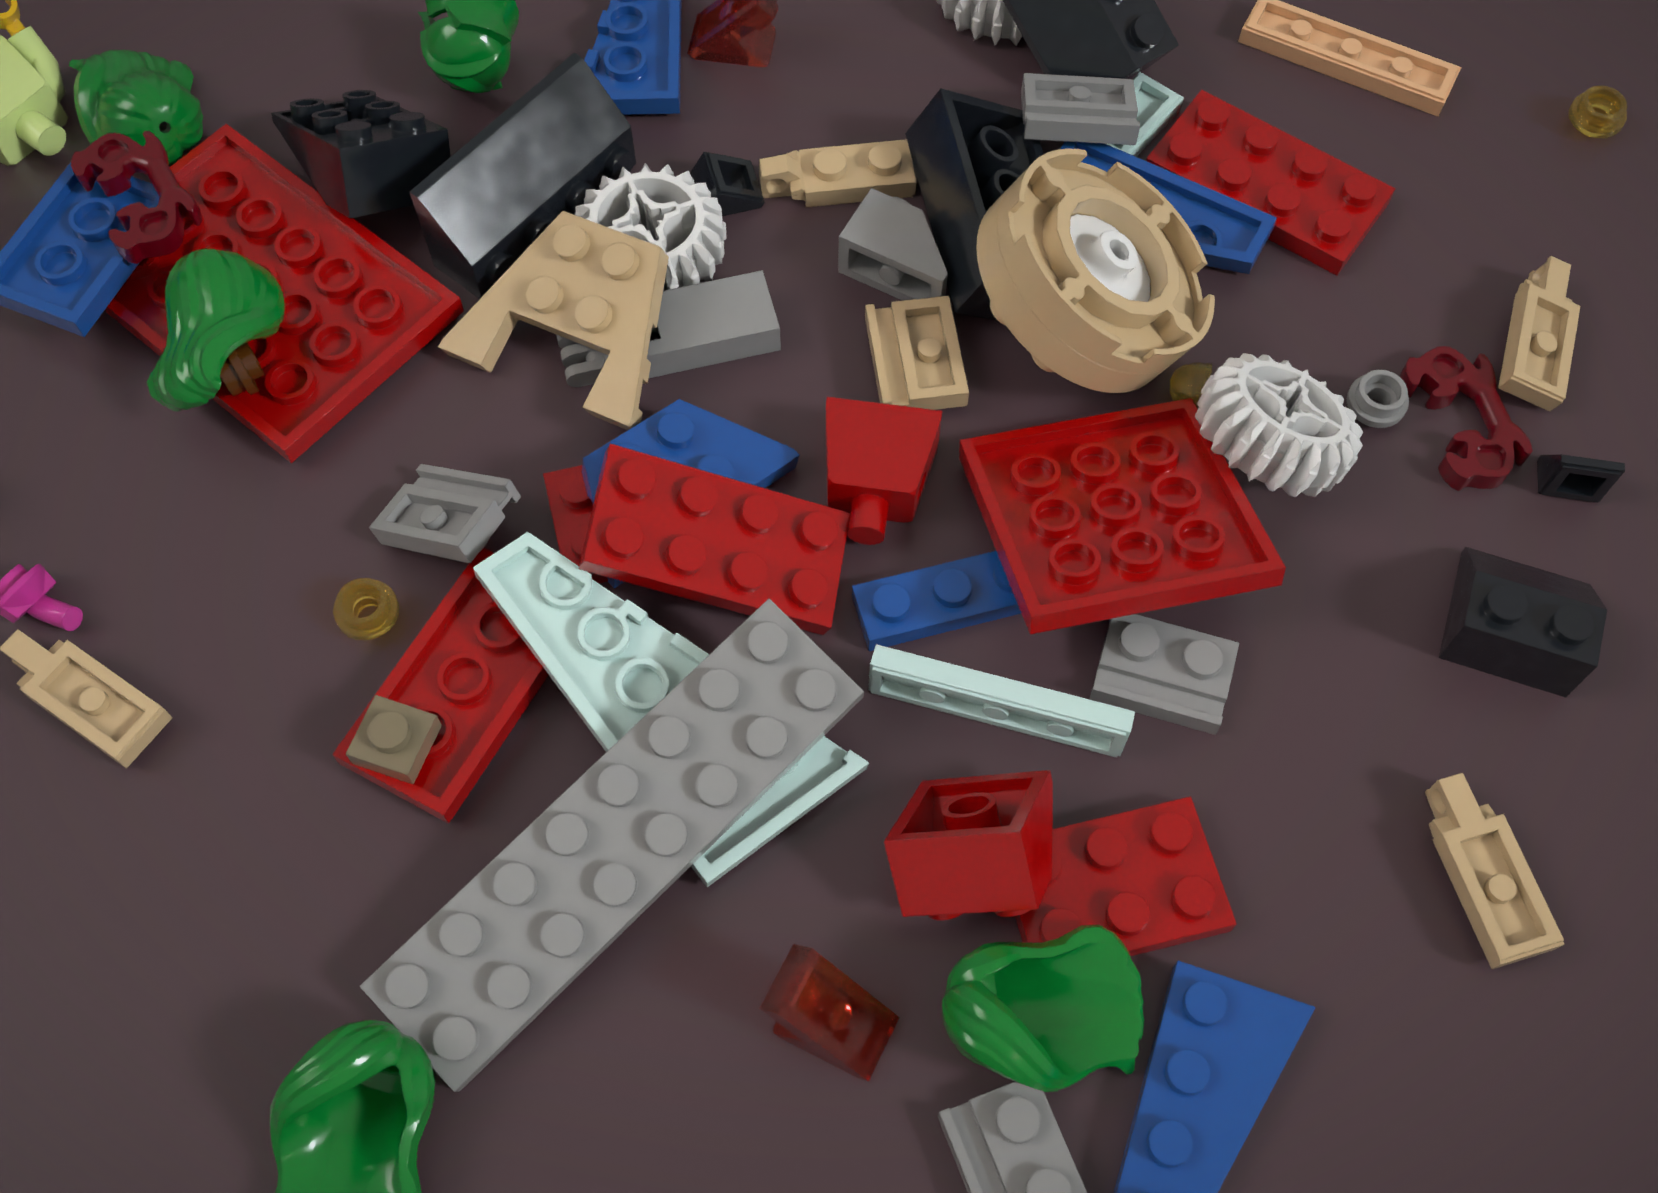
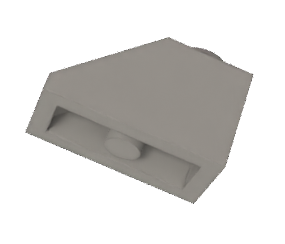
[838,188,948,301]

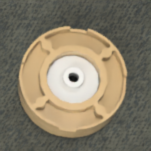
[976,148,1215,393]

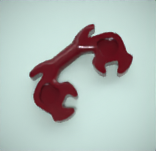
[71,131,202,264]
[1399,346,1533,491]

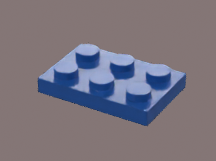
[0,163,159,337]

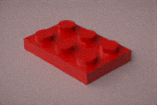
[1015,796,1237,956]

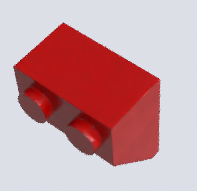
[884,770,1053,920]

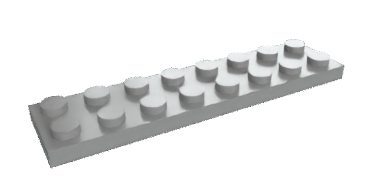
[360,599,864,1092]

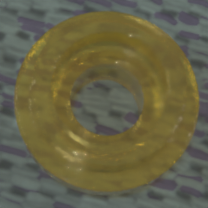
[1569,86,1627,138]
[333,578,399,640]

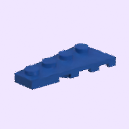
[1060,141,1277,274]
[1113,961,1316,1193]

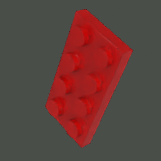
[1146,89,1396,276]
[578,443,850,635]
[332,548,549,824]

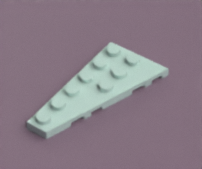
[473,532,869,887]

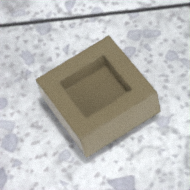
[346,695,442,784]

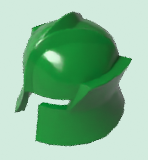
[418,0,519,93]

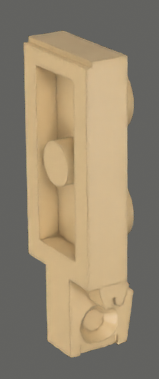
[759,139,916,207]
[1498,256,1581,411]
[0,629,172,769]
[1425,773,1564,969]

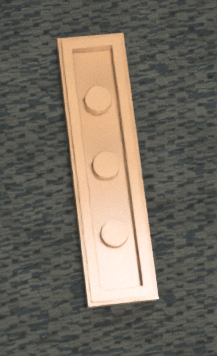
[1238,0,1462,117]

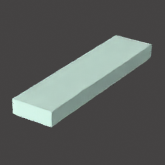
[868,644,1135,758]

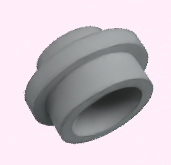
[1347,370,1409,428]

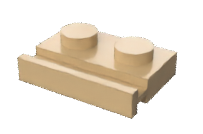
[865,295,969,410]

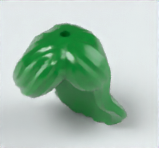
[68,49,203,167]
[147,248,285,412]
[942,924,1144,1092]
[269,1020,435,1193]

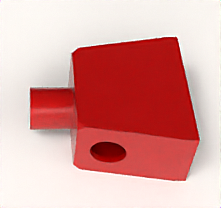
[826,397,942,545]

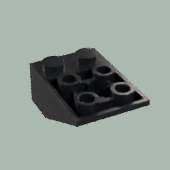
[271,90,451,218]

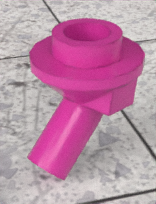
[0,563,83,631]

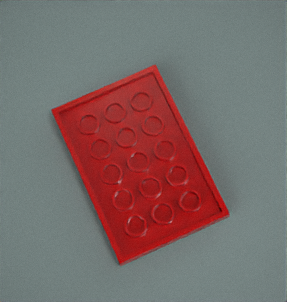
[104,124,464,463]

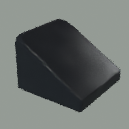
[690,152,765,217]
[1537,454,1625,503]

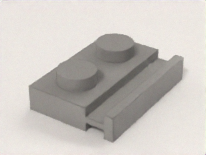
[1021,73,1140,145]
[369,464,521,563]
[1089,614,1239,735]
[937,1082,1087,1193]

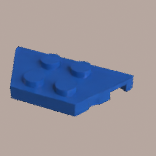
[582,399,800,589]

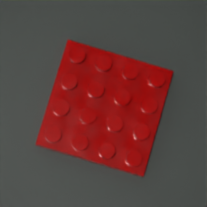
[959,398,1286,635]

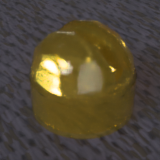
[1170,362,1213,409]

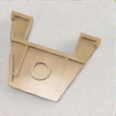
[438,211,669,430]

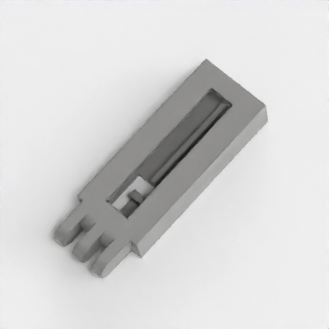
[556,270,781,387]

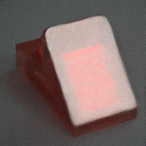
[687,0,778,67]
[759,944,900,1082]

